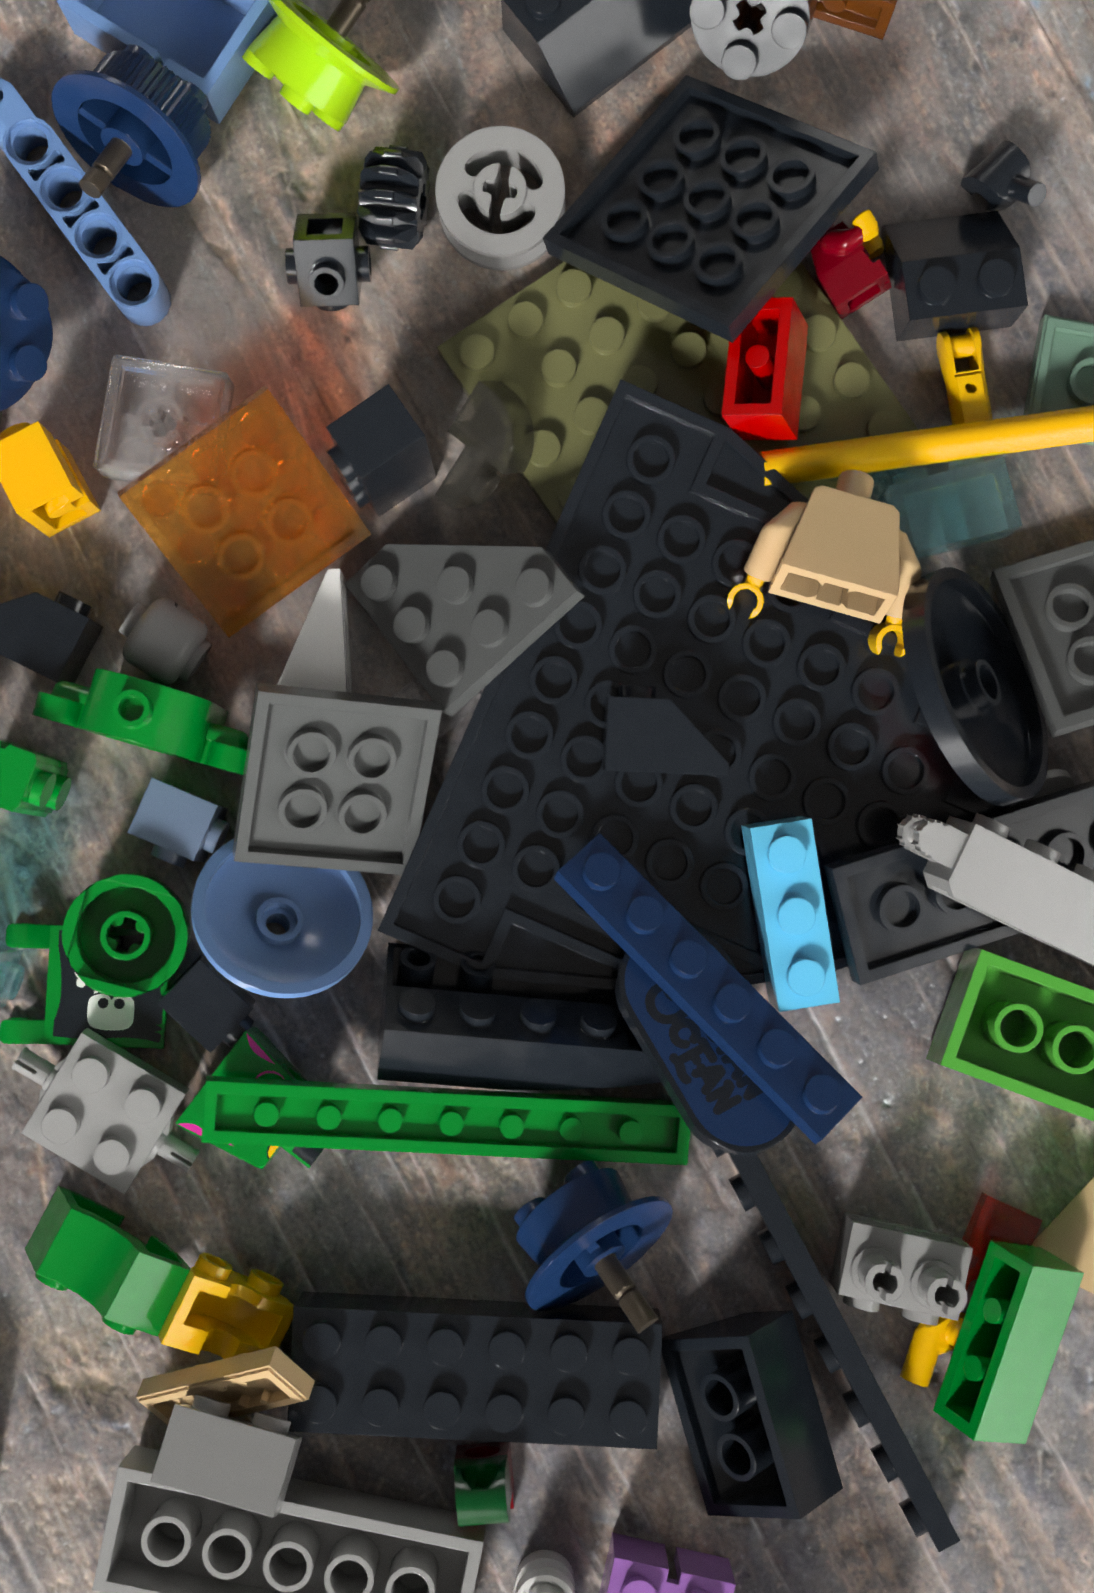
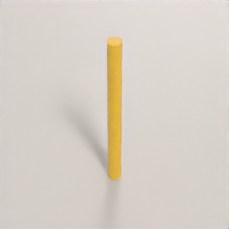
[758,405,1094,486]

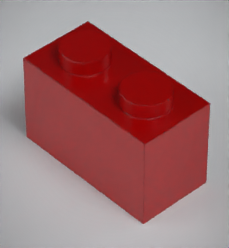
[722,297,808,440]

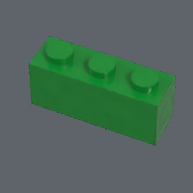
[933,1240,1084,1444]

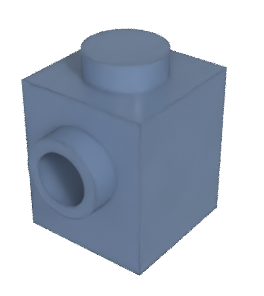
[127,777,230,868]

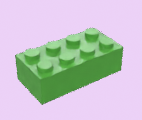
[926,948,1094,1121]

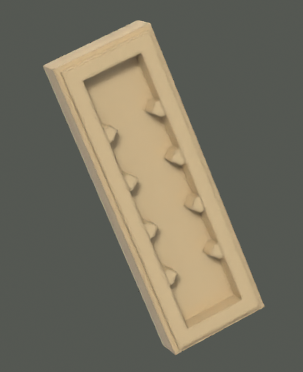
[136,1346,315,1425]

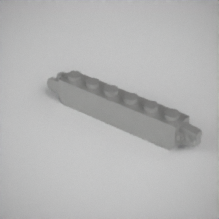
[896,813,1094,967]

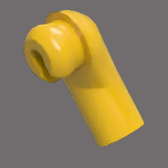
[900,1312,965,1387]

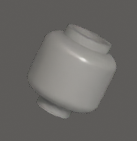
[119,597,212,685]

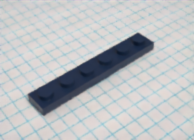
[554,833,863,1144]

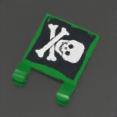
[0,923,169,1049]

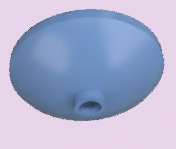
[191,839,373,998]

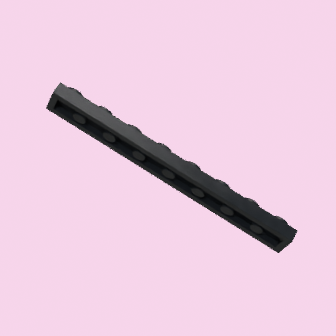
[712,1148,960,1552]

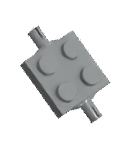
[12,1028,201,1195]

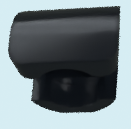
[960,140,1047,211]

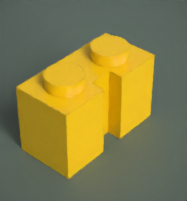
[0,421,101,538]

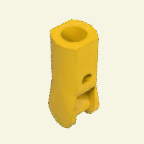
[936,327,993,425]

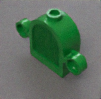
[32,668,249,775]

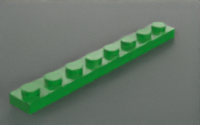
[201,1076,690,1165]

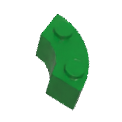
[25,1185,191,1337]

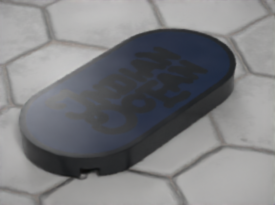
[615,929,795,1156]

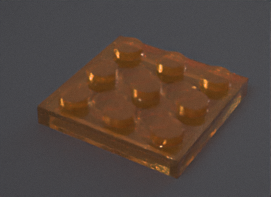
[117,385,371,638]

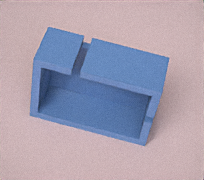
[57,0,277,124]

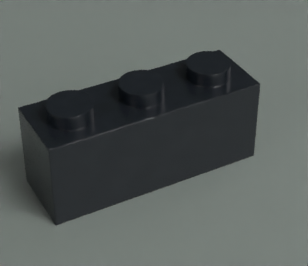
[326,384,436,517]

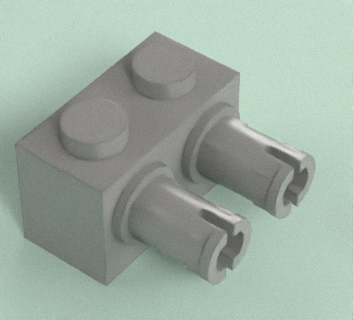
[829,1212,973,1325]
[150,1394,303,1518]

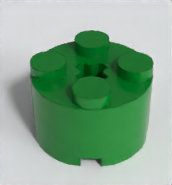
[62,873,191,998]

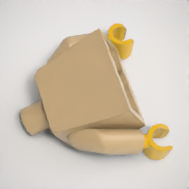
[727,470,922,657]

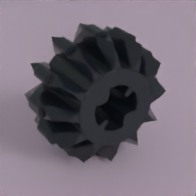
[356,145,431,251]

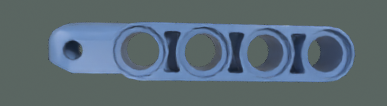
[0,78,171,326]

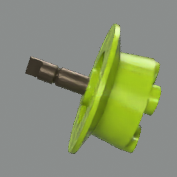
[242,0,400,132]

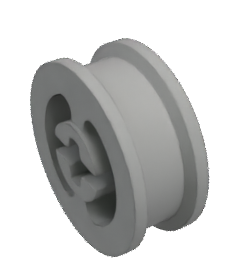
[435,126,566,271]

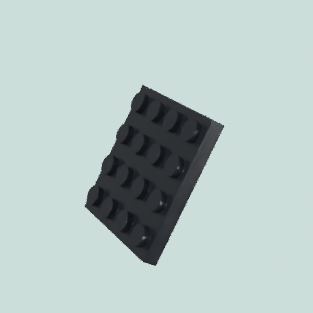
[543,75,879,343]

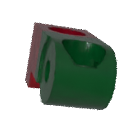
[453,1442,515,1527]

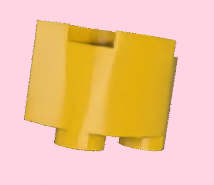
[158,1253,294,1359]

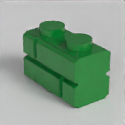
[0,738,71,817]

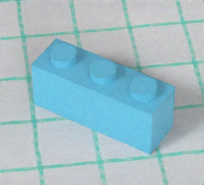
[741,816,840,1012]

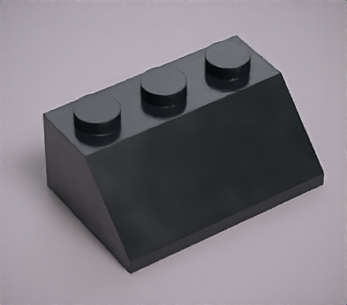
[501,0,692,118]
[661,1310,843,1519]

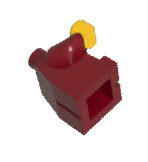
[810,209,892,320]

